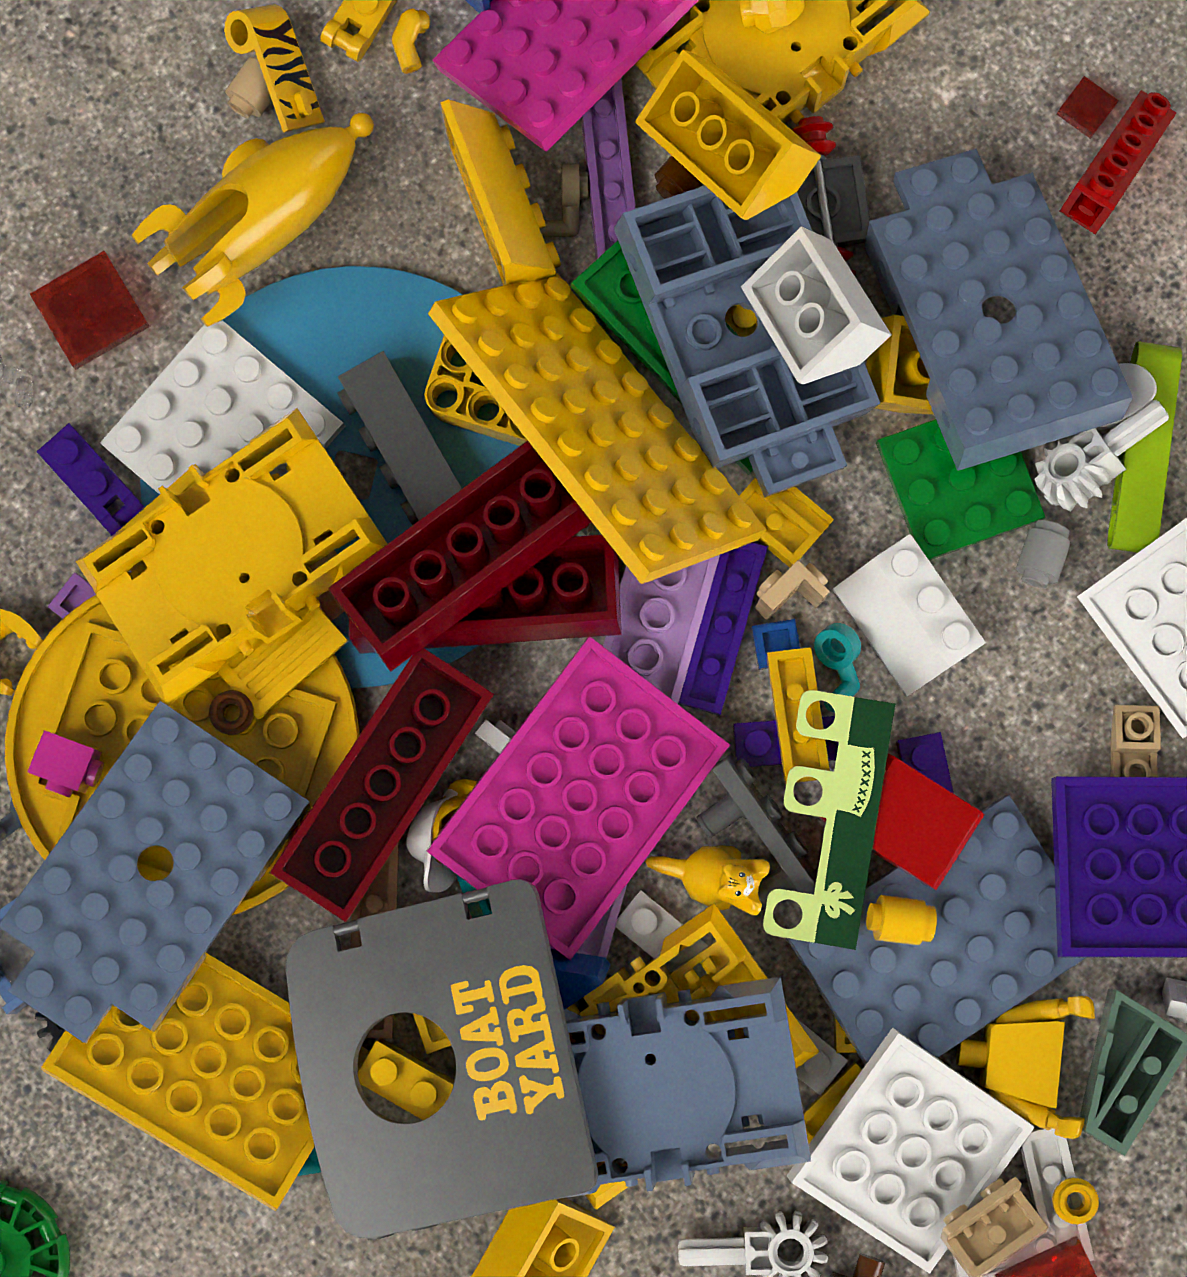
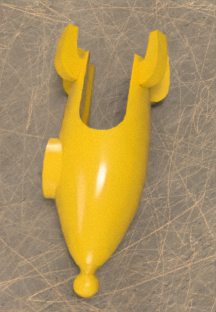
[131,113,374,327]

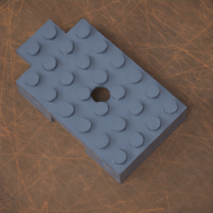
[864,149,1133,471]
[614,186,880,498]
[0,701,310,1043]

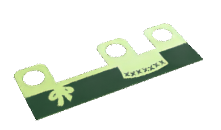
[763,690,896,950]

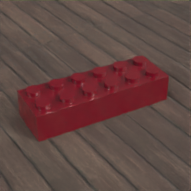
[328,441,592,672]
[349,535,622,654]
[269,648,494,922]

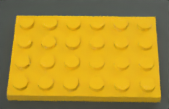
[41,953,370,1211]

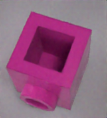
[27,730,104,798]

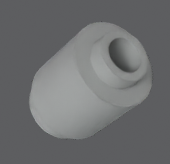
[1016,520,1071,588]

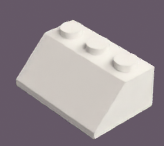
[741,227,891,384]
[832,534,986,697]

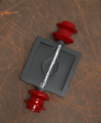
[792,116,870,276]

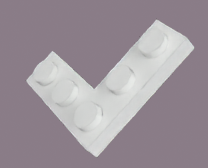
[953,1128,1094,1277]

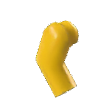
[391,8,430,74]

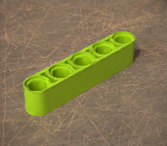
[1107,341,1182,553]

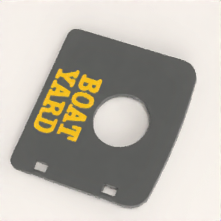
[286,880,598,1238]

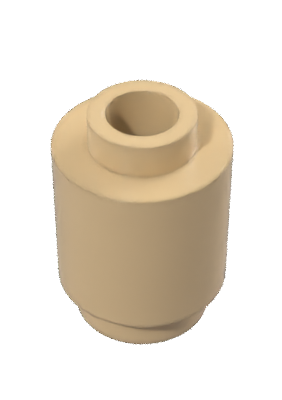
[225,55,272,119]

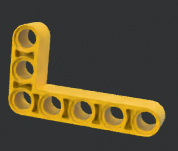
[425,335,528,446]

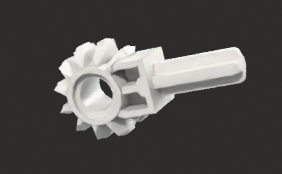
[1034,400,1169,512]
[678,1211,828,1277]

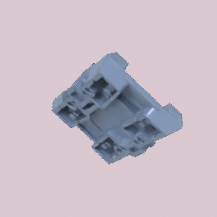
[563,976,811,1198]

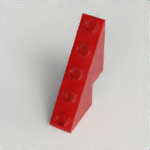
[1059,90,1177,235]

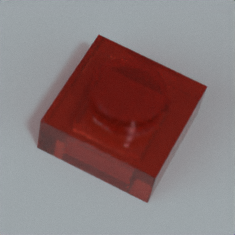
[1056,76,1119,139]

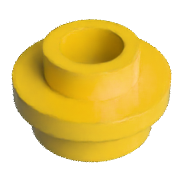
[1052,1177,1099,1224]

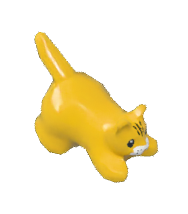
[645,845,770,915]

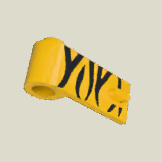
[224,4,325,133]

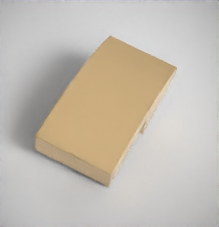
[1110,705,1161,777]

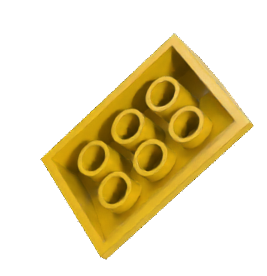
[440,99,561,285]

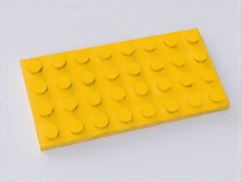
[428,273,766,584]

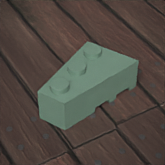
[1080,989,1187,1156]

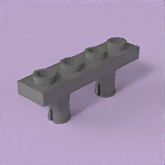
[697,753,818,910]

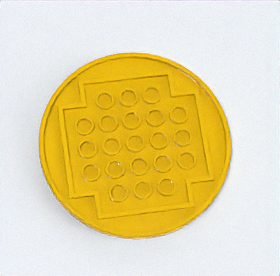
[5,595,360,915]

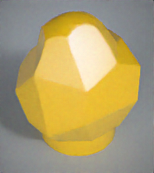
[740,0,805,34]

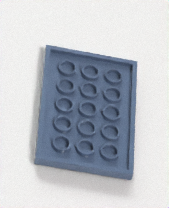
[786,795,1085,1065]

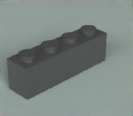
[337,351,462,526]

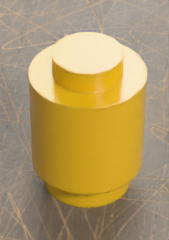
[866,895,937,945]

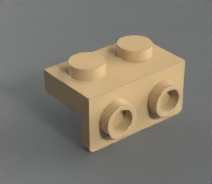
[755,560,830,621]
[940,1177,1048,1277]

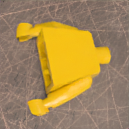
[956,996,1095,1139]

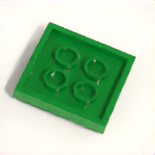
[876,419,1046,561]

